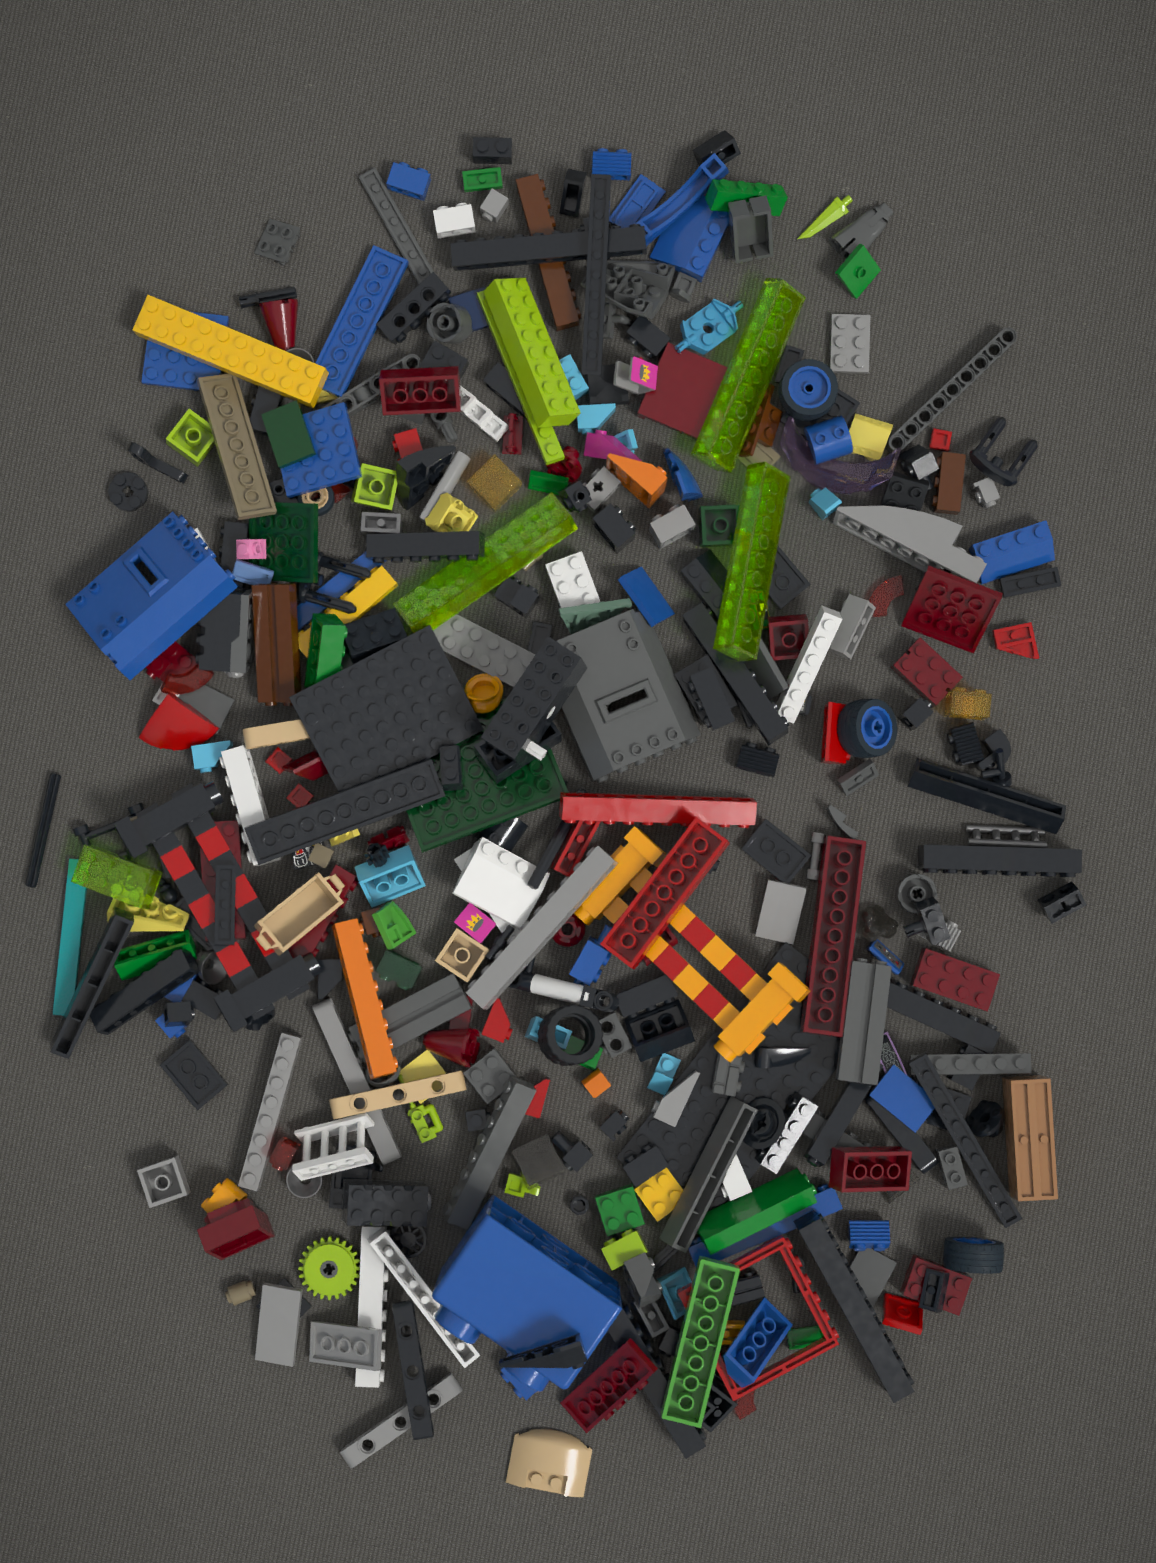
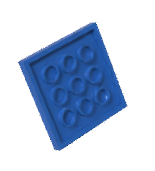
[141,311,229,391]
[281,402,362,498]

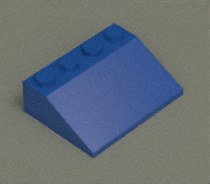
[649,195,729,283]

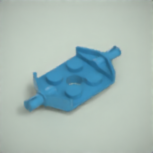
[675,299,743,355]

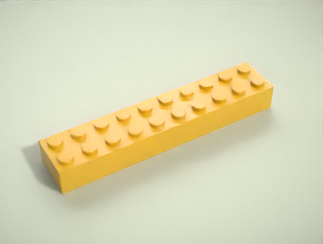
[132,295,329,409]

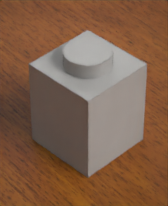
[480,189,509,223]

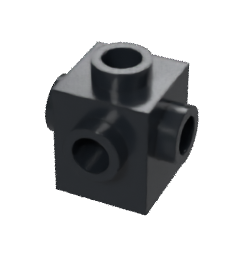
[558,480,592,513]

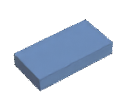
[232,559,274,585]

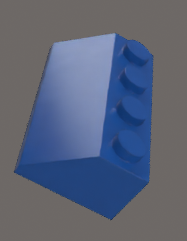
[969,520,1055,585]
[723,1297,793,1388]

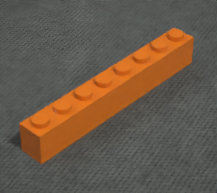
[332,918,398,1080]

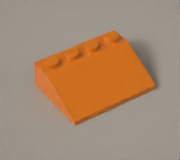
[606,453,667,509]

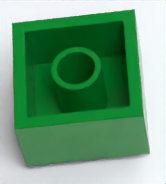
[595,1184,645,1236]

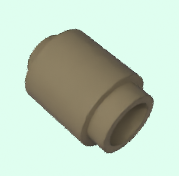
[225,1280,256,1306]

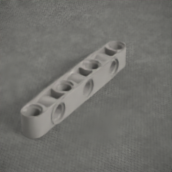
[339,1373,463,1469]

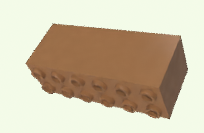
[1002,1075,1058,1201]

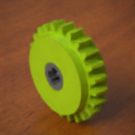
[298,1236,360,1300]

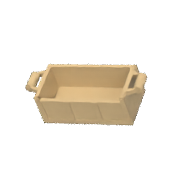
[254,872,345,956]

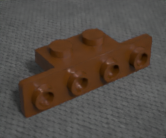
[738,384,783,457]

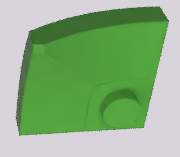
[372,901,416,950]

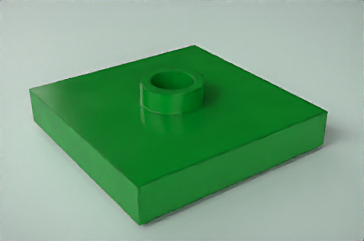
[835,244,881,299]

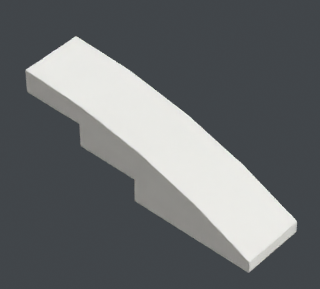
[460,385,509,442]

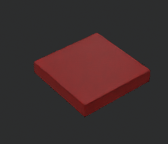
[882,1293,923,1335]

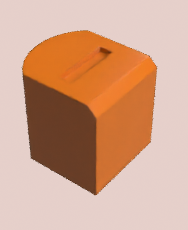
[581,1068,611,1098]

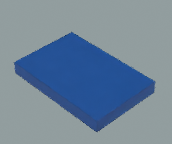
[618,566,675,627]
[868,1064,935,1133]

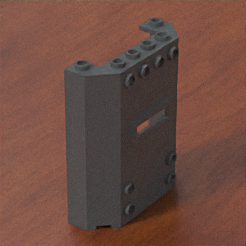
[537,609,701,783]

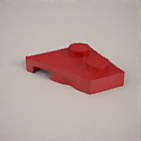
[992,622,1039,660]

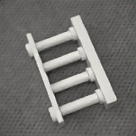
[292,1113,374,1181]

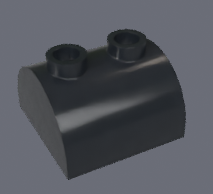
[475,817,529,852]

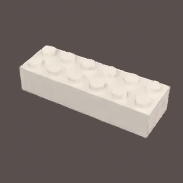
[219,745,281,866]

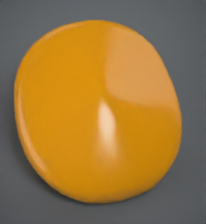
[464,673,504,714]

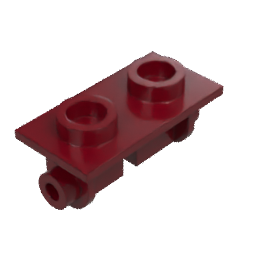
[502,413,523,455]
[367,825,410,851]

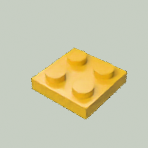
[634,1168,683,1222]

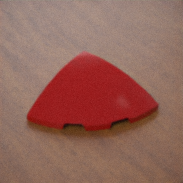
[139,693,220,750]

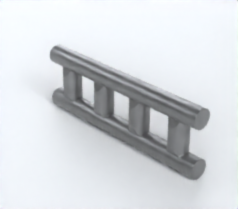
[966,824,1047,848]

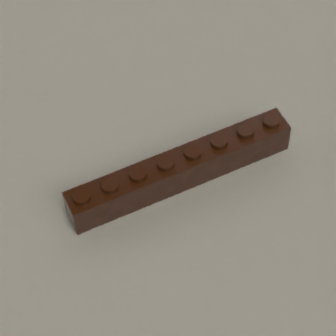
[516,174,582,331]

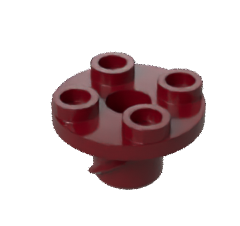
[546,446,582,483]

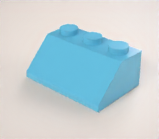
[354,845,426,908]

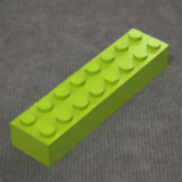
[483,278,581,428]

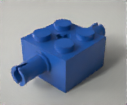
[569,924,612,986]

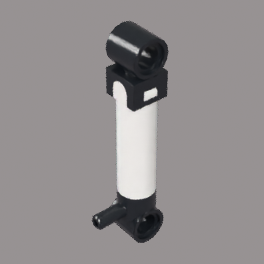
[508,957,619,1012]

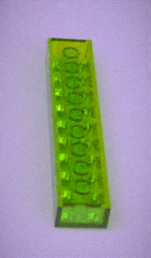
[691,278,806,473]
[713,462,790,661]
[393,492,578,633]

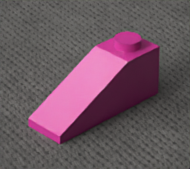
[584,430,642,461]

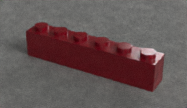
[288,865,359,959]

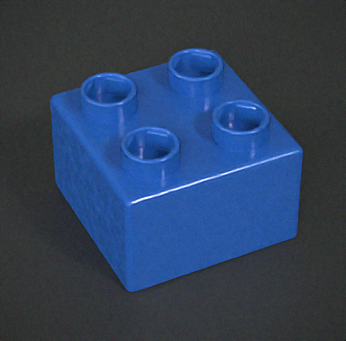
[432,1195,622,1392]

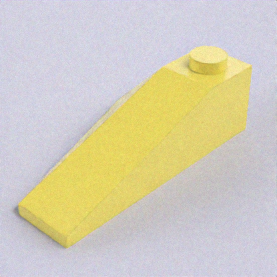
[107,884,189,932]

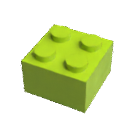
[166,409,215,467]
[351,463,397,511]
[601,1229,648,1270]

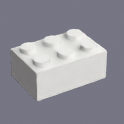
[545,551,600,608]

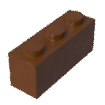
[931,452,966,515]

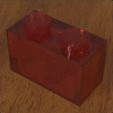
[268,1136,301,1171]

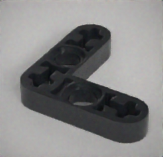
[127,442,189,484]

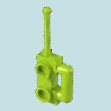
[397,1075,443,1143]

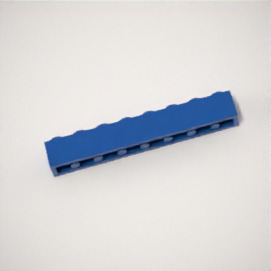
[689,1183,843,1267]

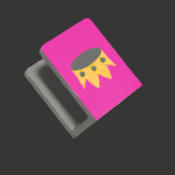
[613,356,658,395]
[454,903,496,943]

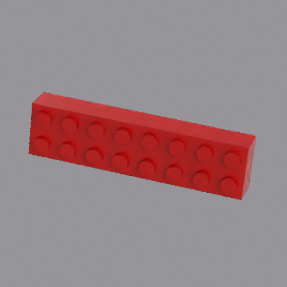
[600,817,730,970]

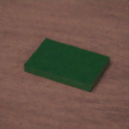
[261,400,316,469]

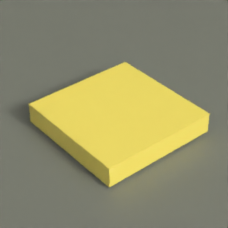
[399,1050,446,1104]

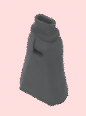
[829,203,894,260]

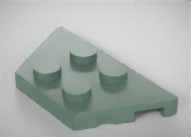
[558,598,632,635]

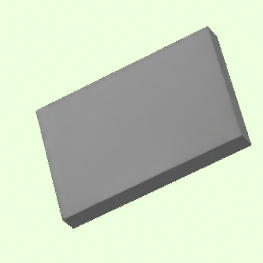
[755,879,807,944]

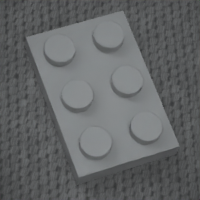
[830,314,870,374]

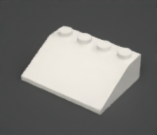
[452,837,550,930]

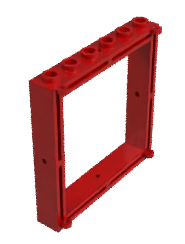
[676,1235,839,1401]

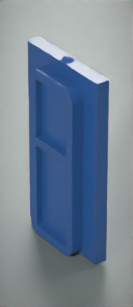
[609,174,666,228]

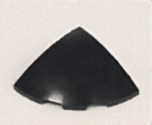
[396,445,456,510]

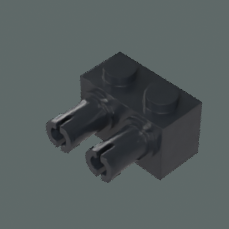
[551,1131,593,1172]

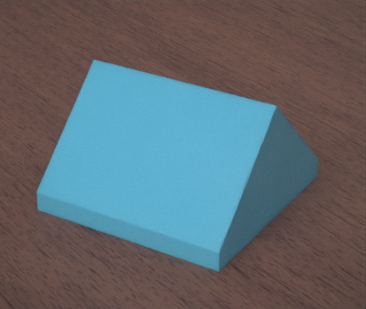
[657,1267,692,1320]

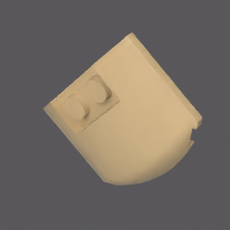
[506,1428,592,1497]

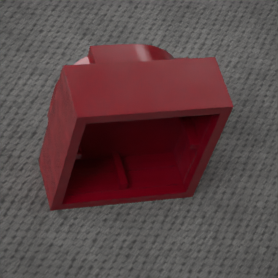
[197,1198,275,1260]

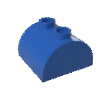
[803,416,853,465]

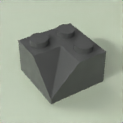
[622,1252,663,1309]

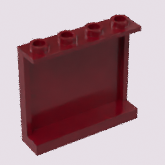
[637,342,734,444]

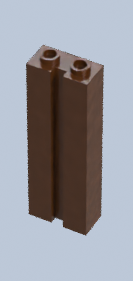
[252,583,301,706]

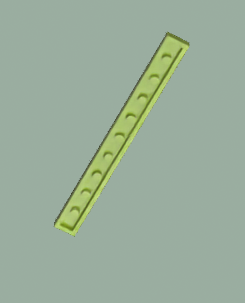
[476,291,565,465]

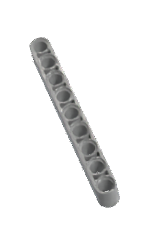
[312,998,402,1165]

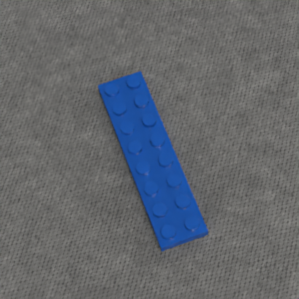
[315,245,409,397]

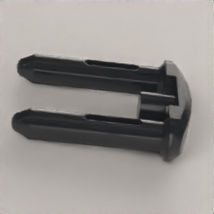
[969,417,1038,486]
[297,552,371,614]

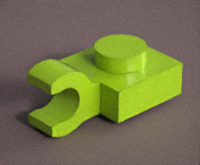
[504,1173,541,1198]

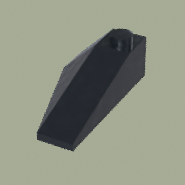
[499,1333,588,1369]

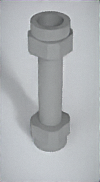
[807,832,824,880]

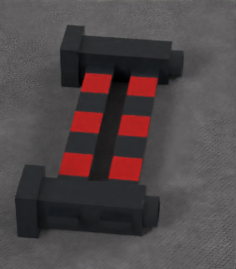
[114,781,322,1033]

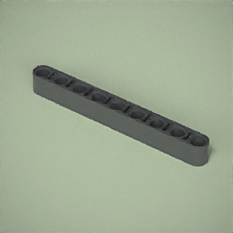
[886,327,1017,455]

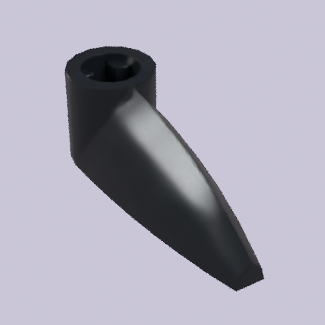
[755,1047,811,1068]

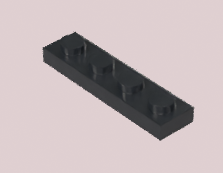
[214,865,236,945]

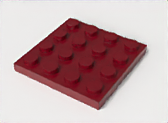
[901,565,1003,654]

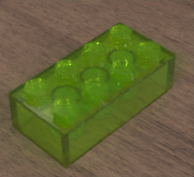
[71,845,162,909]

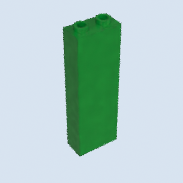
[697,1168,817,1255]

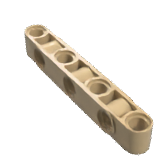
[329,1070,467,1119]

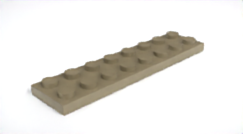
[197,374,277,520]

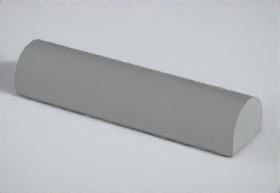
[419,451,471,523]

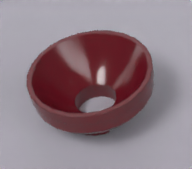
[552,914,585,947]

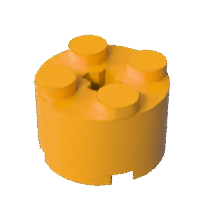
[201,1178,248,1213]

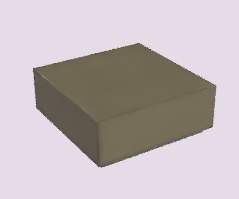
[308,843,334,869]

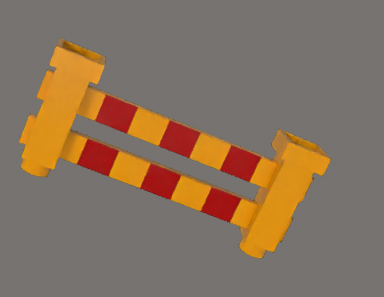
[574,826,811,1063]

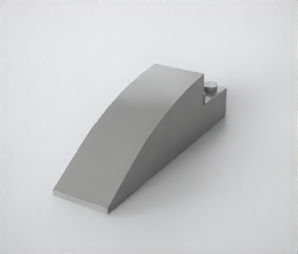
[833,506,987,583]

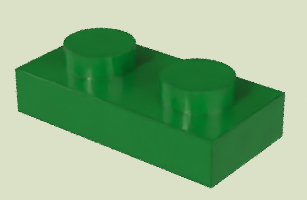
[462,167,503,192]

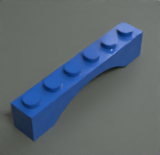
[636,153,729,247]

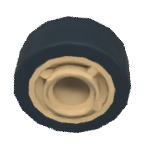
[297,486,335,516]

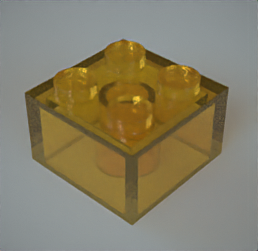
[467,454,522,512]
[944,687,992,721]

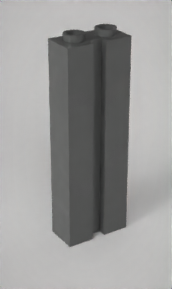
[835,958,892,1085]
[348,973,473,1062]

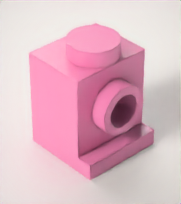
[236,539,266,559]

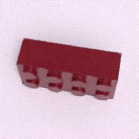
[379,366,462,416]
[910,948,1000,1012]
[829,1146,912,1192]

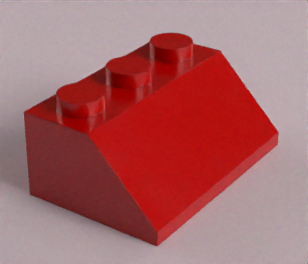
[821,702,850,765]

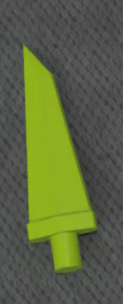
[798,195,853,239]

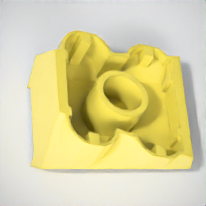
[849,414,893,461]
[425,493,478,532]

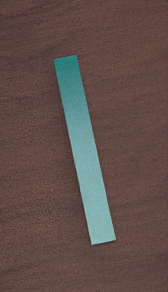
[53,859,90,1016]

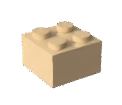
[435,928,490,983]

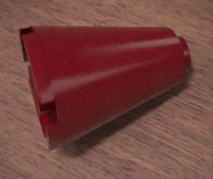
[259,299,298,351]
[423,1028,480,1068]

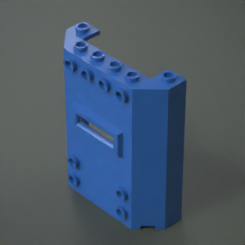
[65,511,238,680]

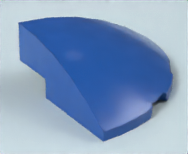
[663,448,703,502]

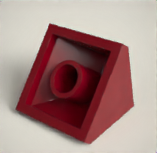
[281,750,328,781]

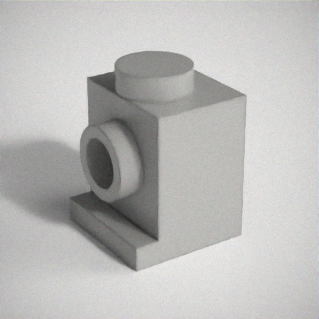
[970,477,1000,509]

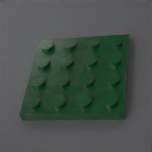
[249,502,318,583]

